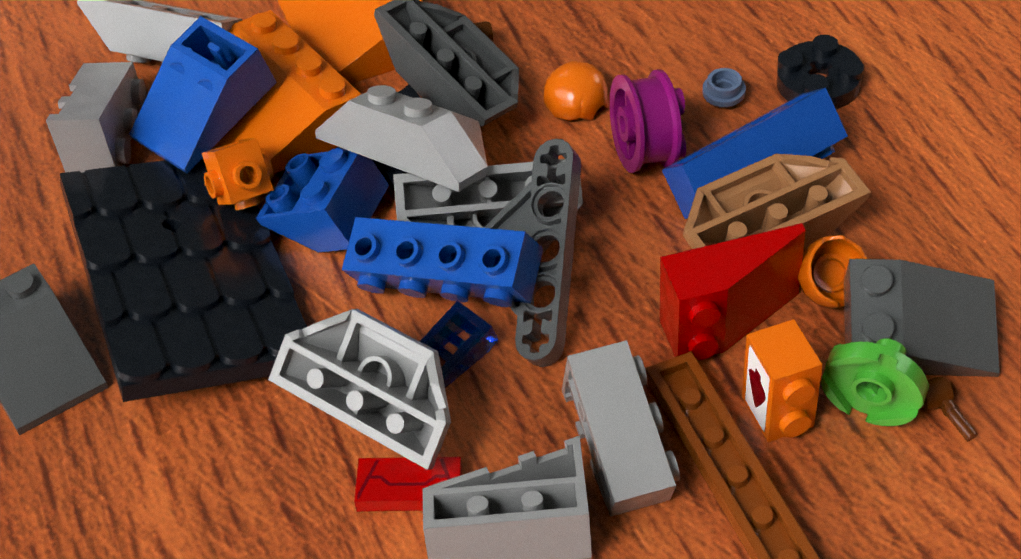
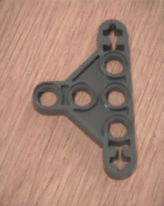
[484,139,581,367]

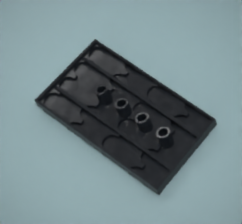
[60,158,307,402]

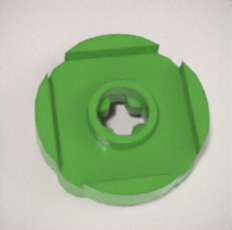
[821,338,929,426]

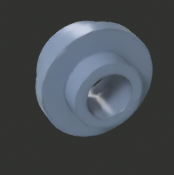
[702,68,746,107]

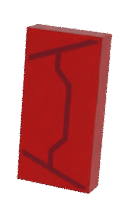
[354,457,462,512]

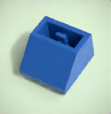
[256,148,389,253]

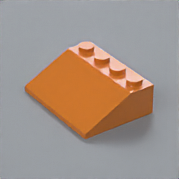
[276,0,423,84]
[216,10,362,174]

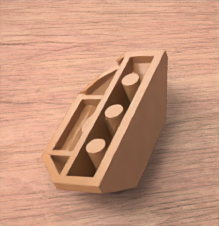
[683,154,871,250]

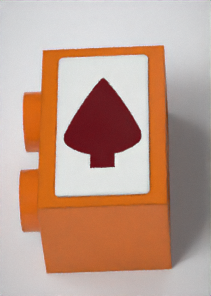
[742,319,823,442]

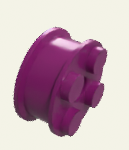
[610,69,686,173]

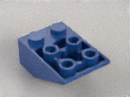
[129,16,277,174]

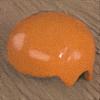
[543,61,610,121]
[798,235,868,308]

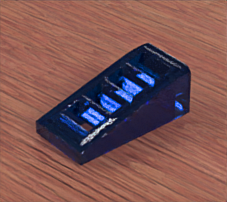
[420,300,499,388]

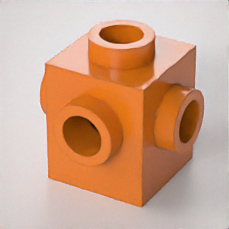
[201,138,274,210]

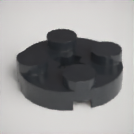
[777,35,864,109]

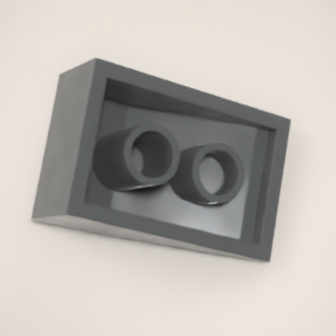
[844,259,1000,377]
[0,263,108,435]

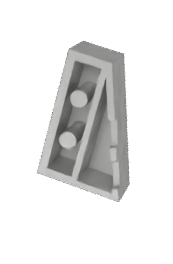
[46,62,146,173]
[561,340,680,517]
[423,435,592,559]

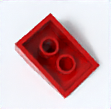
[659,223,806,360]

